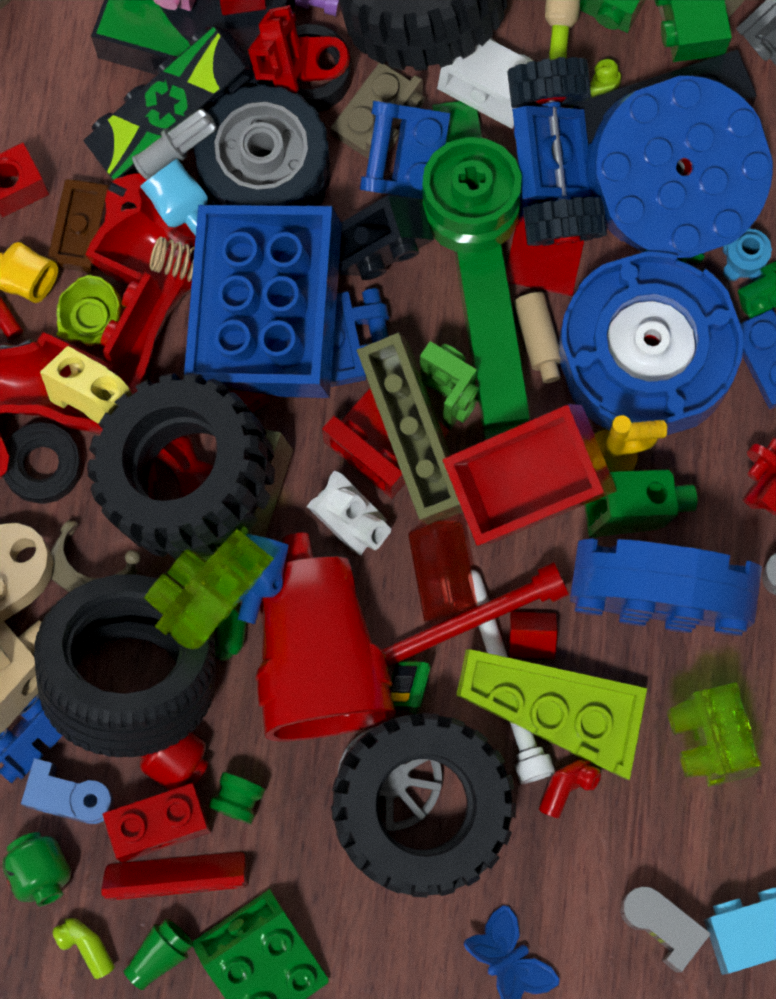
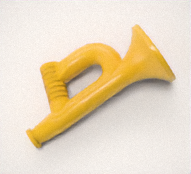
[594,415,667,472]

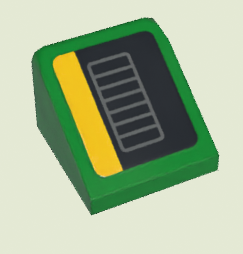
[389,662,430,714]

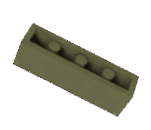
[357,333,463,525]

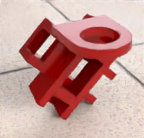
[248,5,350,93]

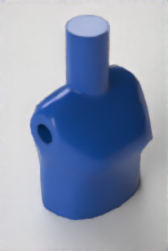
[232,534,289,624]

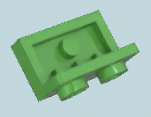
[420,341,479,430]

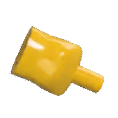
[0,242,58,303]

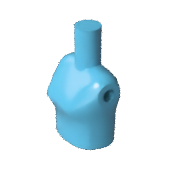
[140,158,208,237]

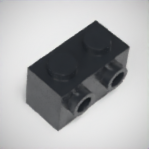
[338,195,434,280]

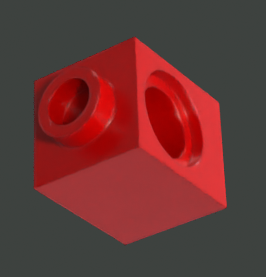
[0,143,49,218]

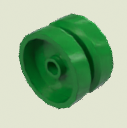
[422,137,522,254]

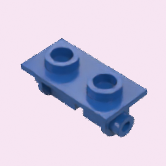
[0,694,63,784]

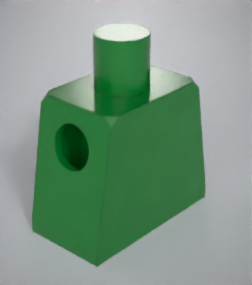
[584,470,698,538]

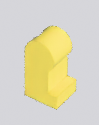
[40,346,132,424]

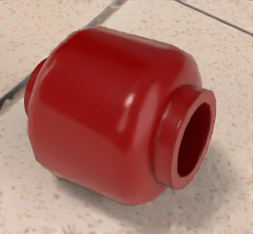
[139,732,209,790]

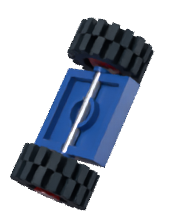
[507,57,607,246]

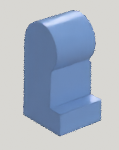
[21,758,114,824]

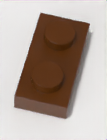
[48,179,109,273]

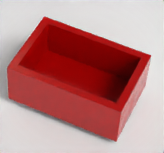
[442,404,617,546]

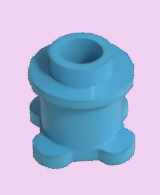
[722,228,772,281]

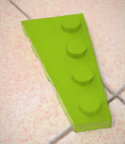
[457,649,647,780]

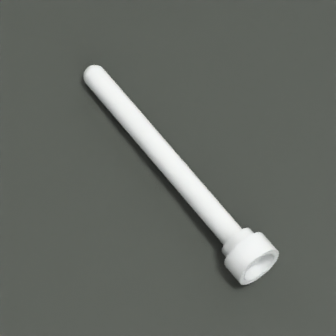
[463,570,555,784]

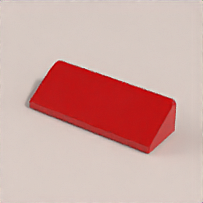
[101,852,248,901]

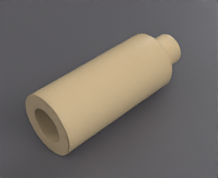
[513,292,561,383]

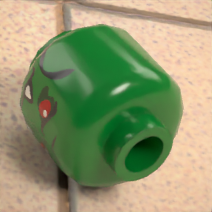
[1,832,72,907]

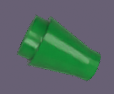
[123,919,193,990]

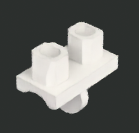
[307,471,391,556]

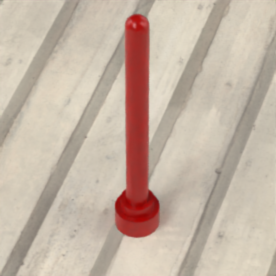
[382,562,569,667]

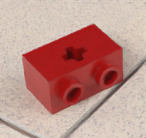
[102,783,212,863]

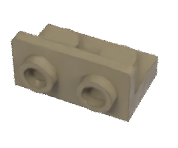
[330,63,425,159]

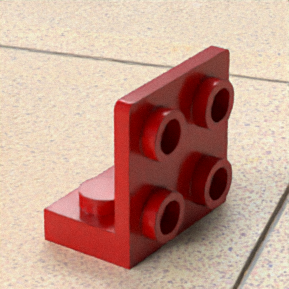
[322,388,449,499]

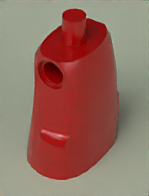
[255,532,396,742]

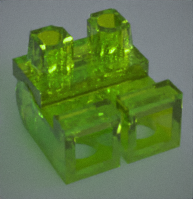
[144,529,274,649]
[667,683,762,788]

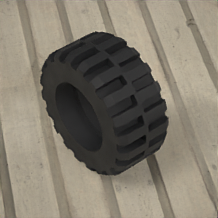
[339,0,508,71]
[87,373,275,560]
[331,713,516,898]

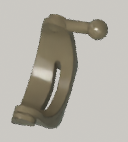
[50,520,141,592]

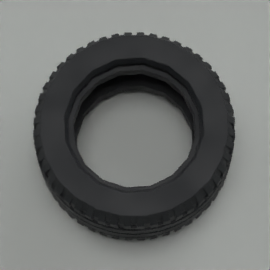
[34,574,216,757]

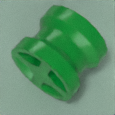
[209,772,266,825]

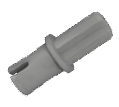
[132,109,216,180]

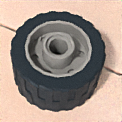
[194,84,331,206]

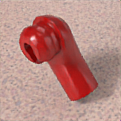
[538,760,601,818]

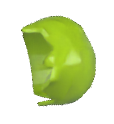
[56,275,124,346]

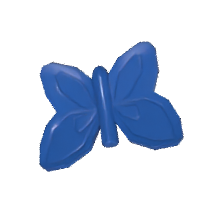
[464,905,560,999]

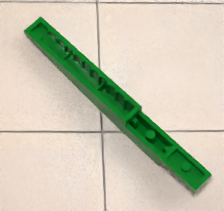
[432,101,530,441]

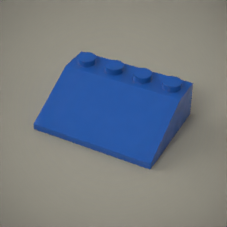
[184,205,342,398]

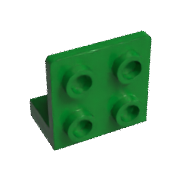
[192,889,329,999]

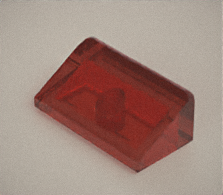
[408,521,478,621]

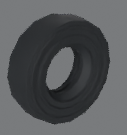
[3,422,83,504]

